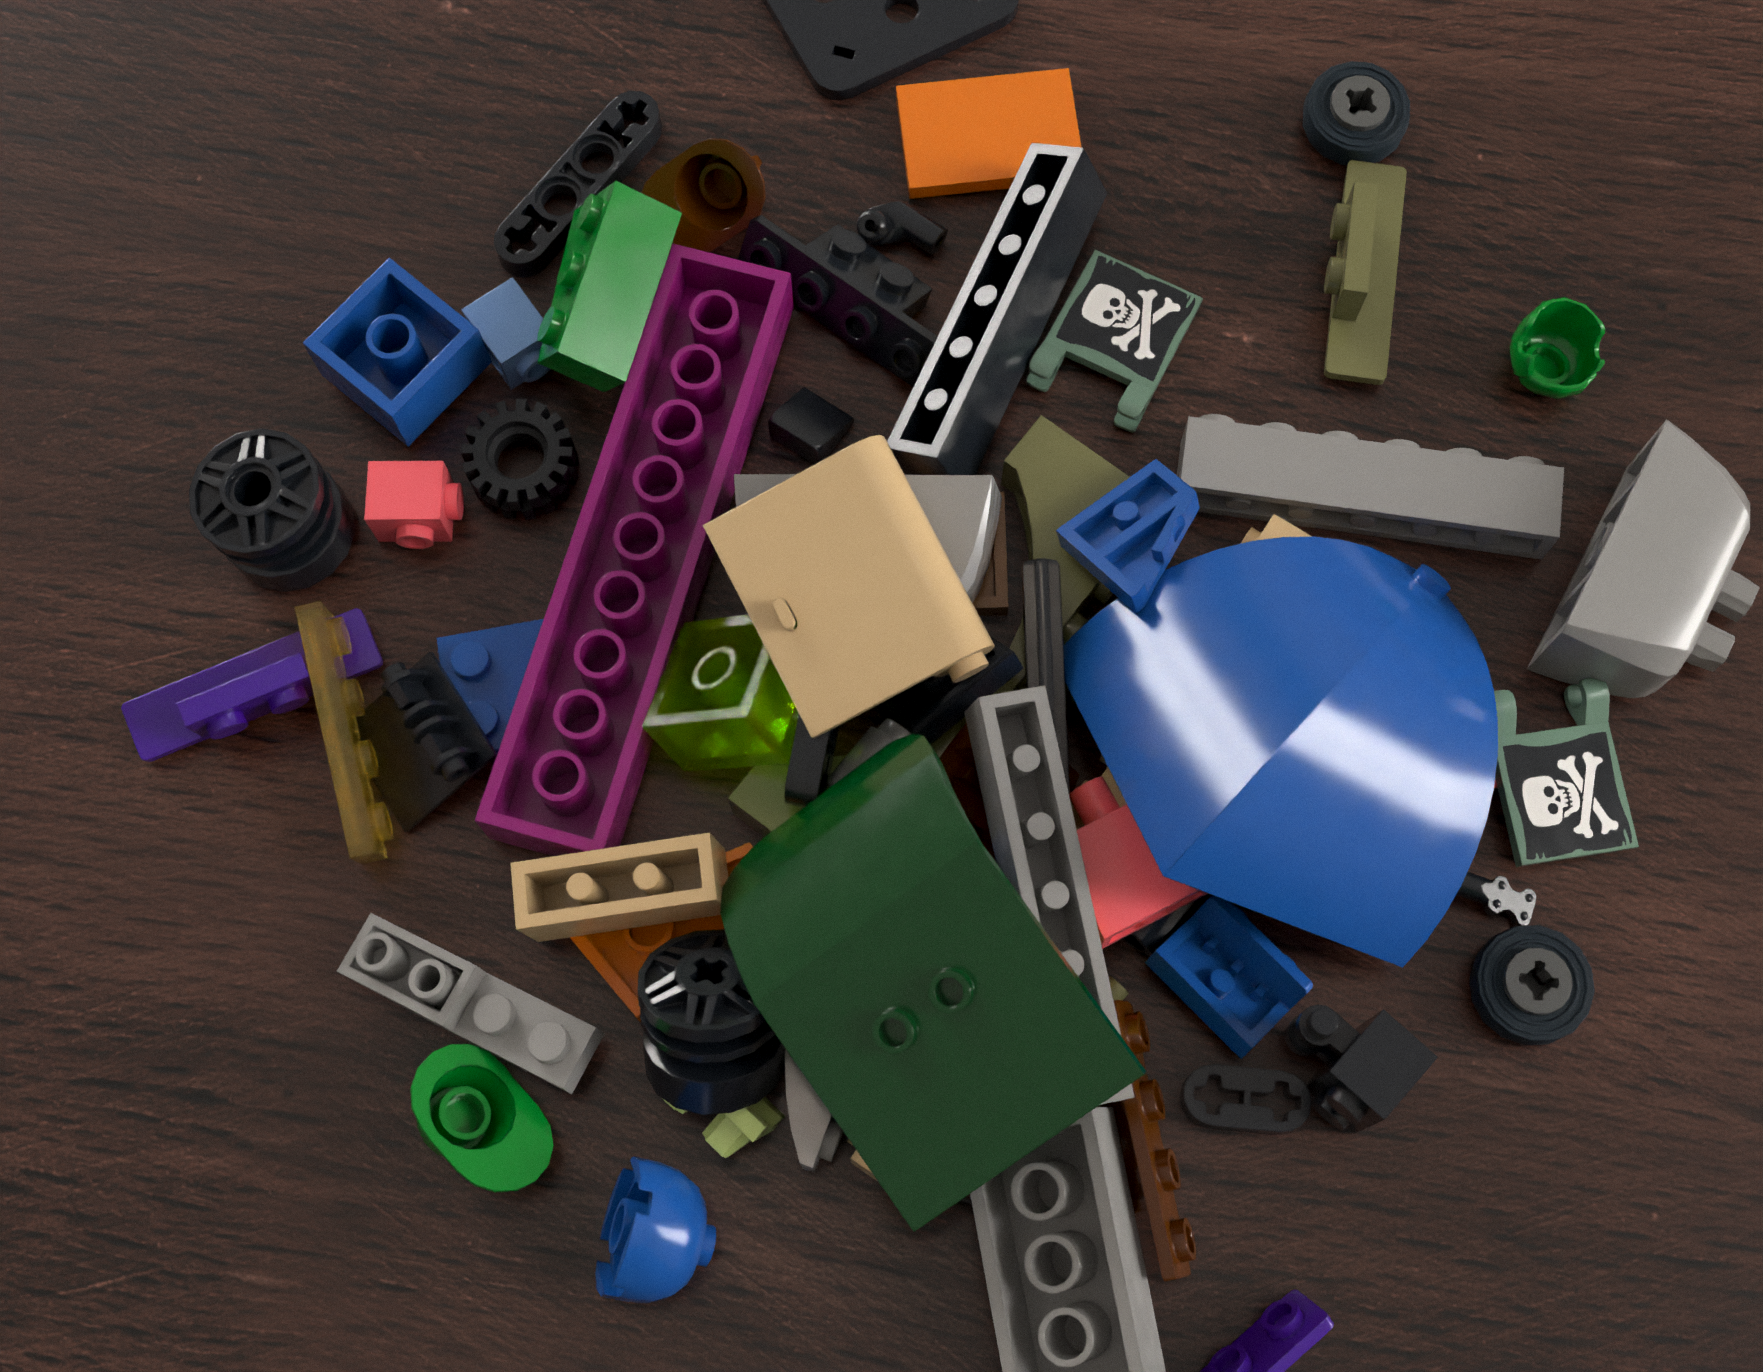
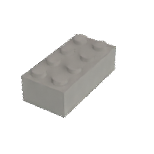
[970,1107,1166,1372]

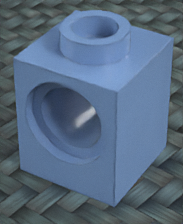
[461,277,550,390]

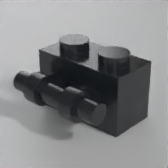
[1285,1004,1438,1133]

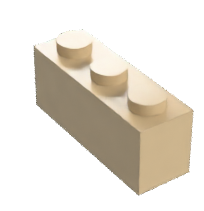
[511,832,728,942]

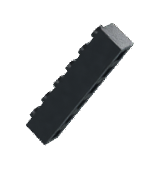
[887,143,1107,475]

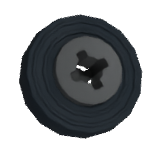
[1303,61,1410,165]
[1469,925,1595,1045]

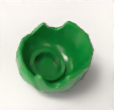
[1510,297,1605,400]

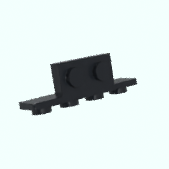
[737,215,938,387]

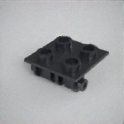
[342,652,497,832]

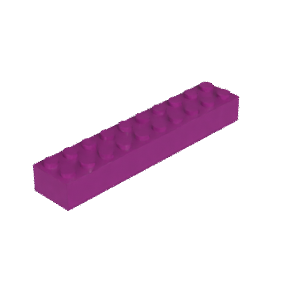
[475,244,794,856]

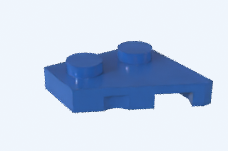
[1056,459,1200,613]
[437,619,544,754]

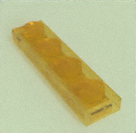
[295,601,393,865]

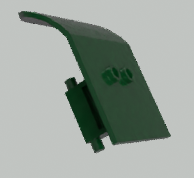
[720,734,1146,1232]

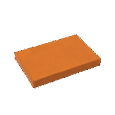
[896,68,1082,199]

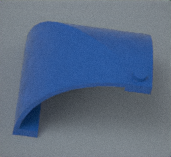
[1064,537,1498,968]

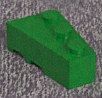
[537,181,682,392]

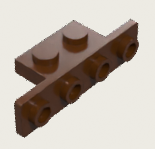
[1098,1000,1196,1282]

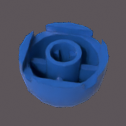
[595,1156,716,1303]

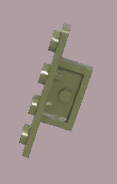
[1324,160,1407,385]

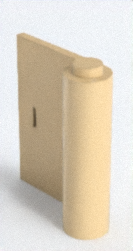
[703,435,995,739]

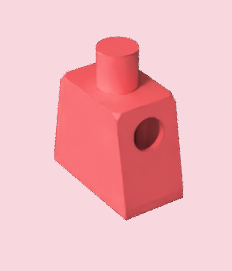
[1069,777,1208,949]

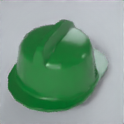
[410,1044,554,1192]

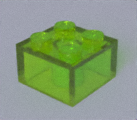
[642,614,799,772]

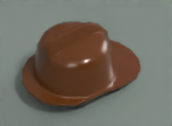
[641,138,766,253]

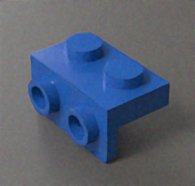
[1145,895,1313,1059]

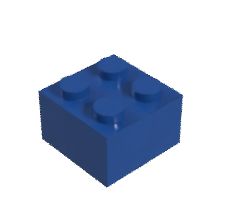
[303,257,492,447]

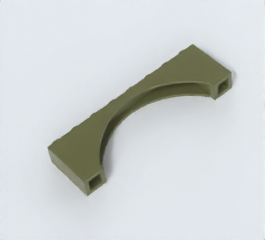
[728,415,1129,837]

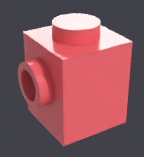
[364,461,464,549]

